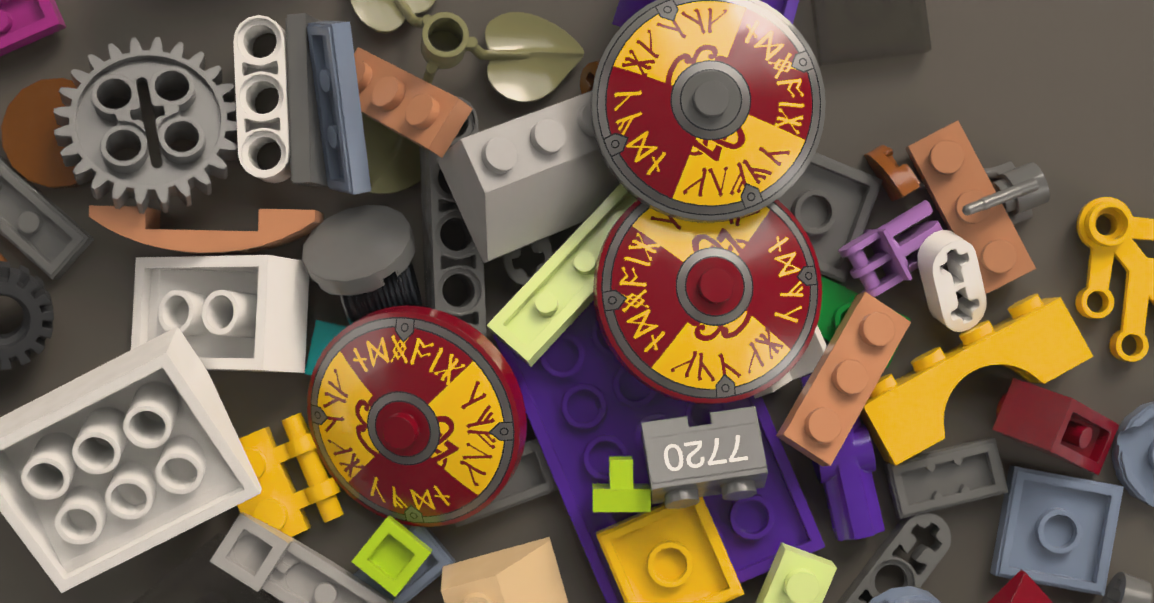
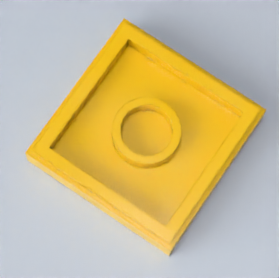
[596,497,744,603]

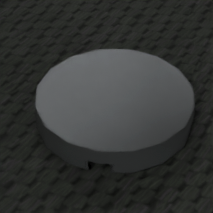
[302,205,415,296]

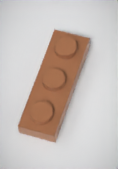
[354,47,473,158]
[905,121,1036,294]
[776,292,911,467]

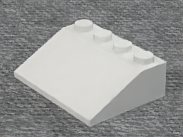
[0,326,262,593]

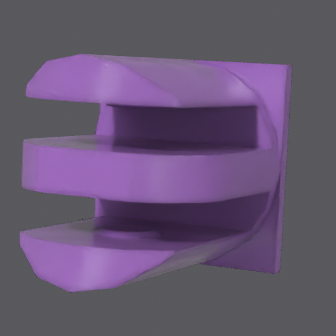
[838,200,943,297]

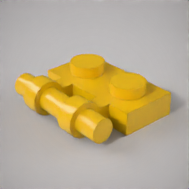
[237,412,344,537]

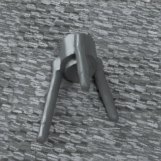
[917,161,1050,270]

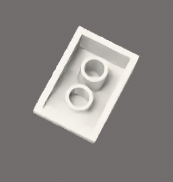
[131,255,309,373]

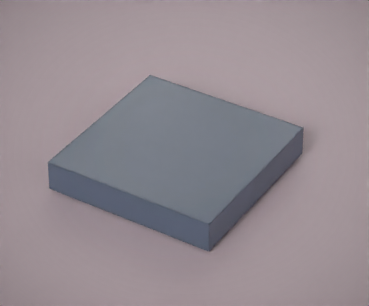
[990,465,1124,596]

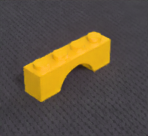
[859,293,1094,466]

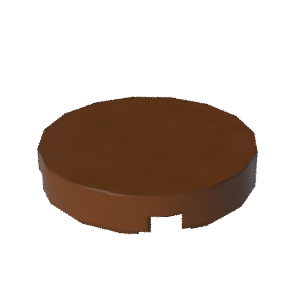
[1,78,109,189]

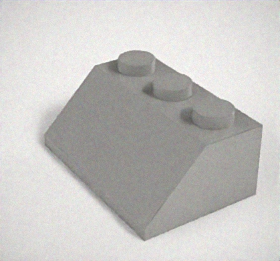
[437,91,620,263]

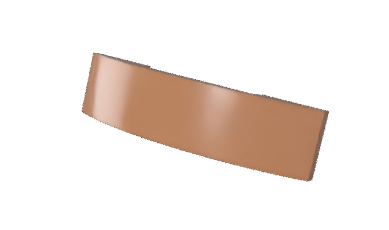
[89,205,324,255]

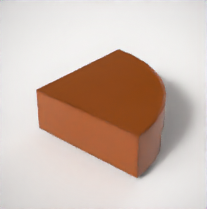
[864,145,920,201]

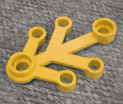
[1075,197,1154,362]

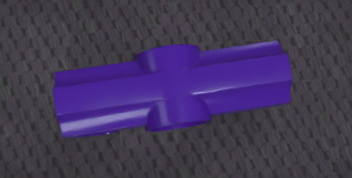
[799,373,885,541]

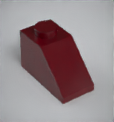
[992,378,1119,475]

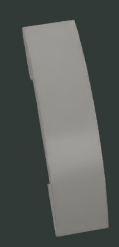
[210,512,394,603]

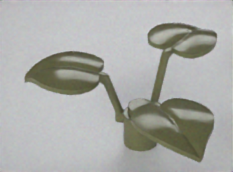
[350,0,584,194]

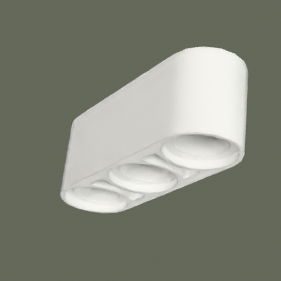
[233,15,291,183]

